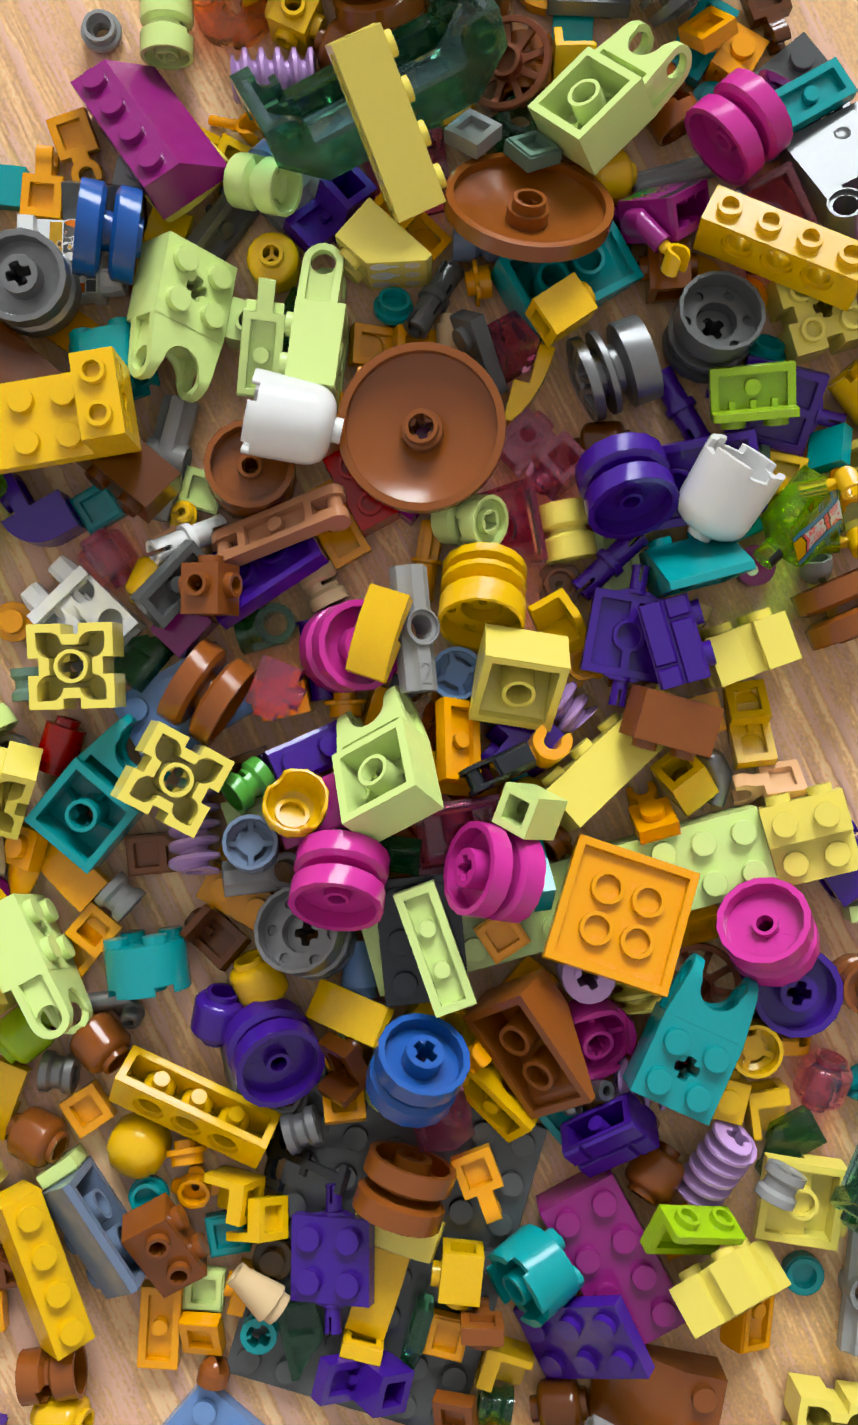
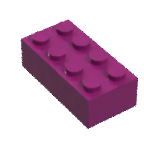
[536,1169,686,1345]

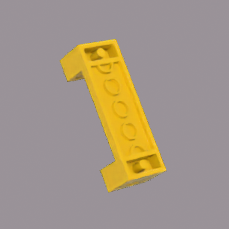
[0,346,142,475]

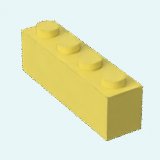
[325,22,447,223]
[540,684,670,832]

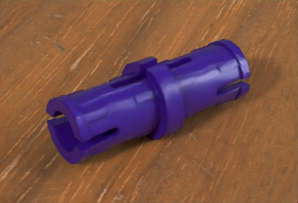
[660,366,712,440]
[571,535,649,601]

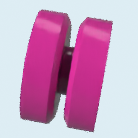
[684,68,793,186]
[299,600,398,693]
[443,821,546,923]
[287,830,390,931]
[716,877,820,987]

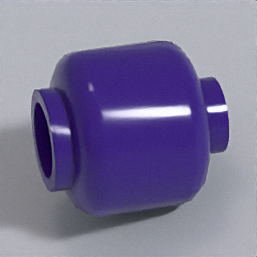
[190,983,244,1048]

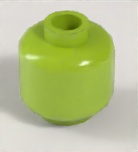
[0,1005,55,1064]

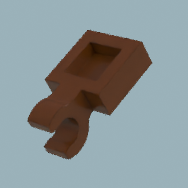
[740,0,793,56]

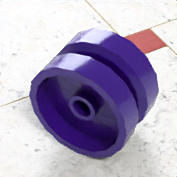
[575,432,680,539]
[740,952,843,1038]
[222,998,325,1108]

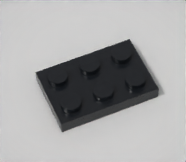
[378,872,468,1007]

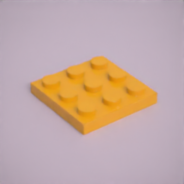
[541,834,700,998]

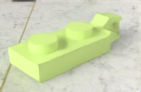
[236,277,286,397]

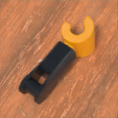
[458,724,573,798]

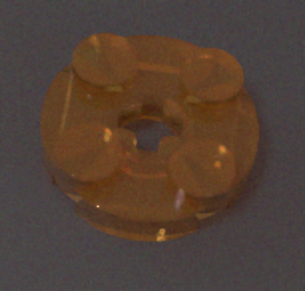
[193,0,269,50]

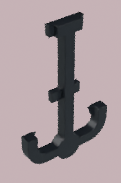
[264,1121,352,1196]

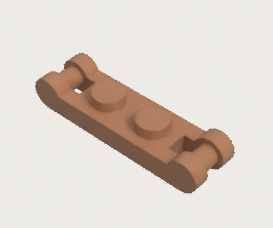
[211,483,351,566]

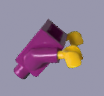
[613,178,710,278]

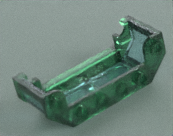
[229,0,508,181]

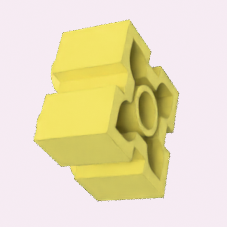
[766,281,858,366]
[699,607,802,689]
[26,622,126,711]
[110,720,235,839]
[0,741,43,840]
[669,1236,792,1339]
[780,1372,858,1425]

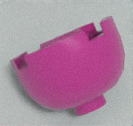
[568,998,637,1080]

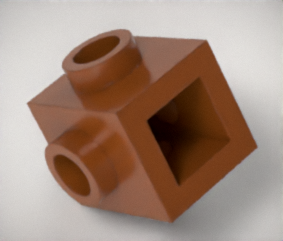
[637,238,698,304]
[178,555,243,617]

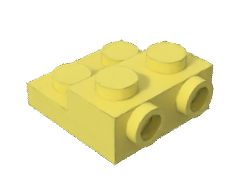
[758,782,858,886]
[752,1152,853,1251]

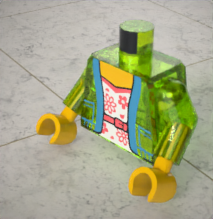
[753,465,858,569]

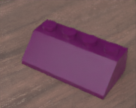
[70,59,227,220]

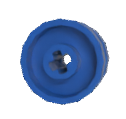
[72,177,145,285]
[366,1013,470,1128]

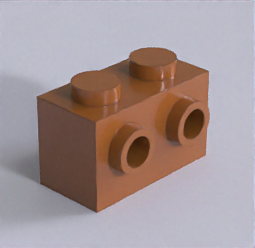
[619,684,725,762]
[121,1192,210,1298]

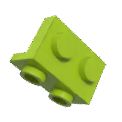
[708,360,800,430]
[640,1204,746,1255]

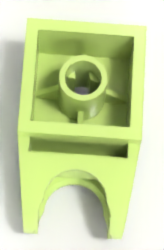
[527,20,692,175]
[126,231,238,403]
[278,243,350,411]
[332,685,444,842]
[0,893,93,1039]

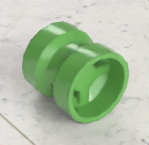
[220,756,276,814]

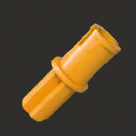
[411,519,443,602]

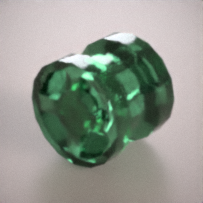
[477,1383,515,1425]

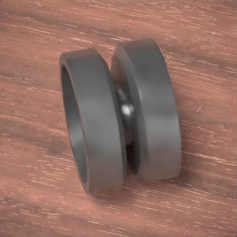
[0,227,82,338]

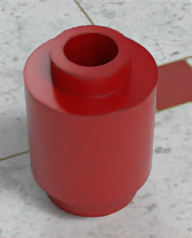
[38,715,87,777]

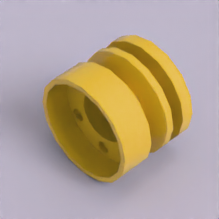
[438,542,528,651]

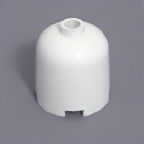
[240,368,344,465]
[678,433,786,543]

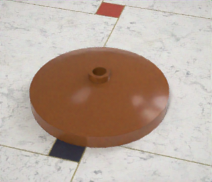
[444,152,614,263]
[338,342,506,514]

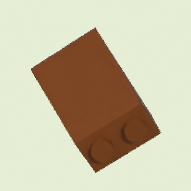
[462,968,595,1120]
[588,1344,728,1425]

